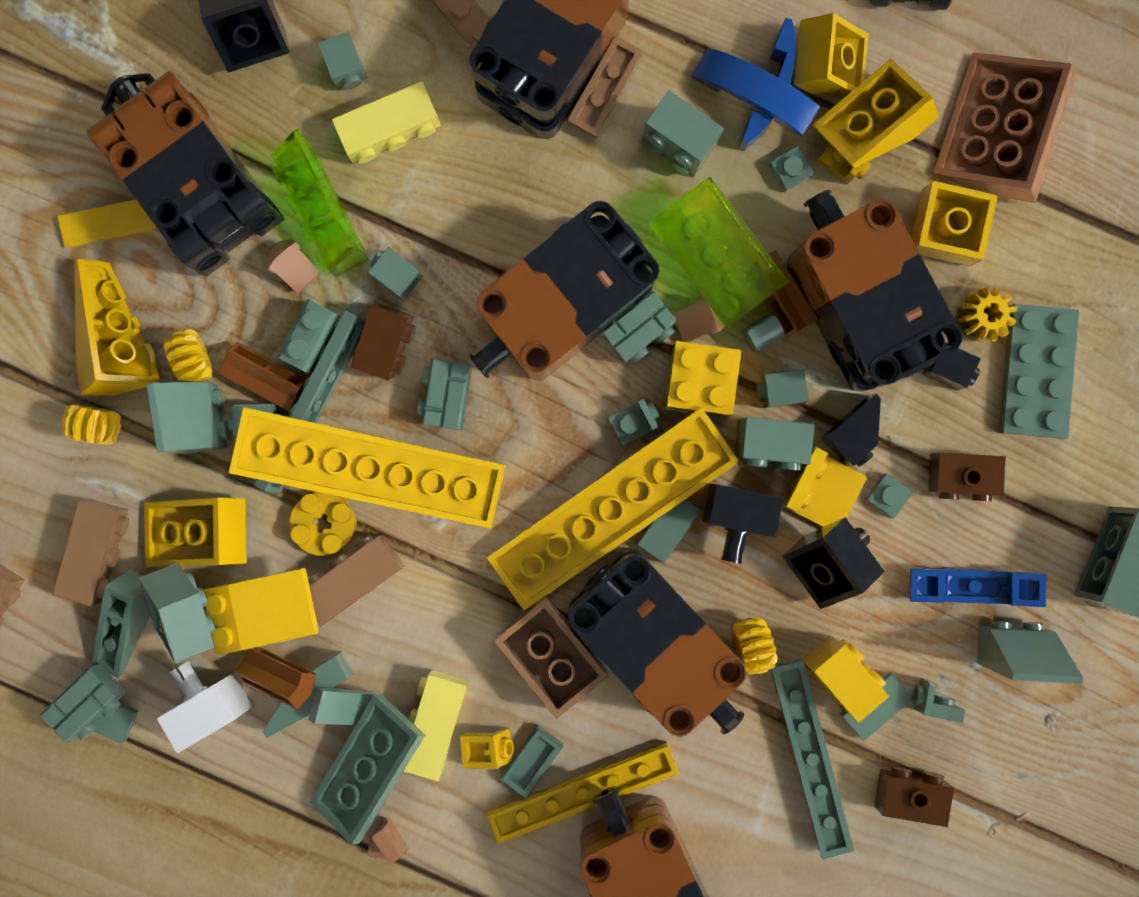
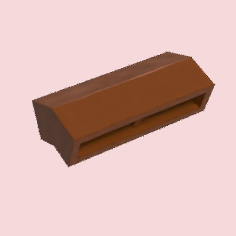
[744,250,818,339]
[218,342,306,411]
[234,648,317,710]

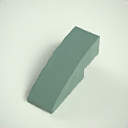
[263,651,353,738]

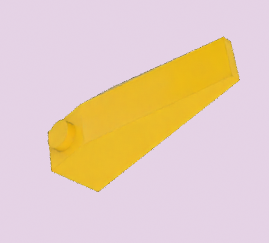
[75,259,160,396]

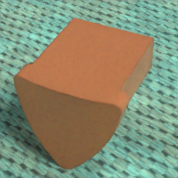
[266,240,321,294]
[672,295,728,342]
[367,818,408,865]

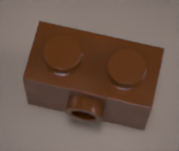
[351,303,416,380]
[928,453,1006,502]
[874,766,954,827]

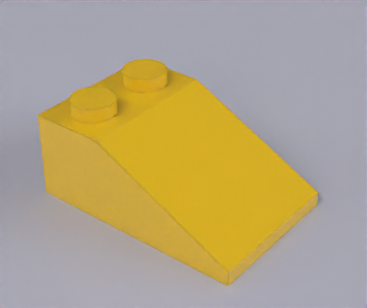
[813,58,939,168]
[144,498,247,567]
[203,568,319,655]

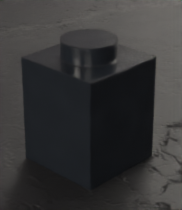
[922,342,981,390]

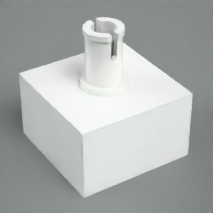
[157,661,253,754]

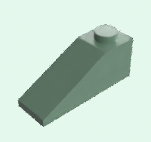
[91,570,150,678]

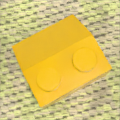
[794,13,869,97]

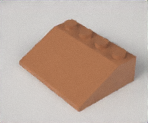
[933,52,1075,203]

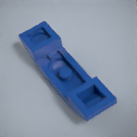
[738,18,796,151]
[691,48,820,137]
[910,568,1047,607]

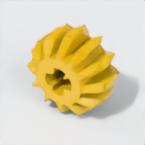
[958,287,1017,342]
[164,329,213,382]
[61,404,121,445]
[731,617,778,675]

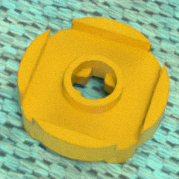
[290,492,357,556]

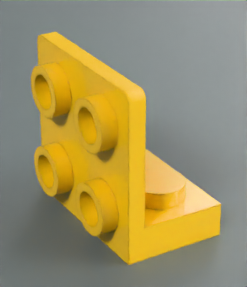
[782,447,867,527]

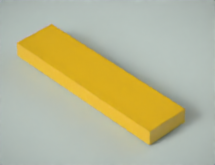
[57,199,157,248]

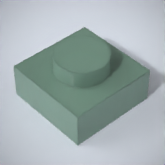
[769,146,815,192]
[865,473,913,519]

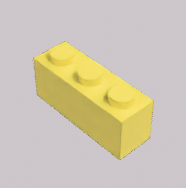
[332,81,441,164]
[404,670,469,781]

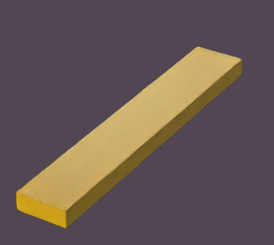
[486,741,679,845]

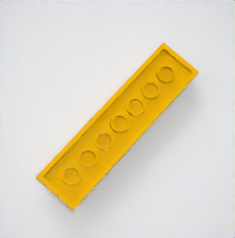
[229,407,506,529]
[487,407,740,611]

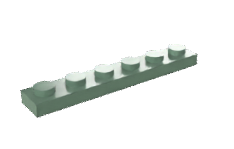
[254,310,365,494]
[770,658,854,859]

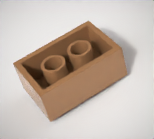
[494,595,608,719]

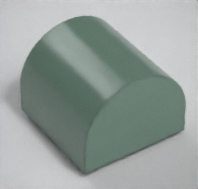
[741,315,785,353]

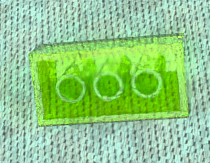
[271,128,370,277]
[649,177,789,328]

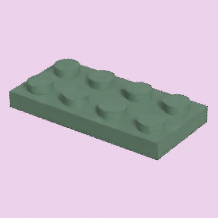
[999,304,1079,439]
[310,695,425,845]

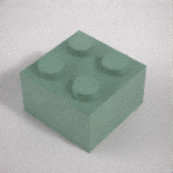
[642,90,724,177]
[735,417,815,471]
[139,563,215,664]

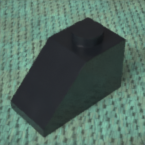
[821,393,881,467]

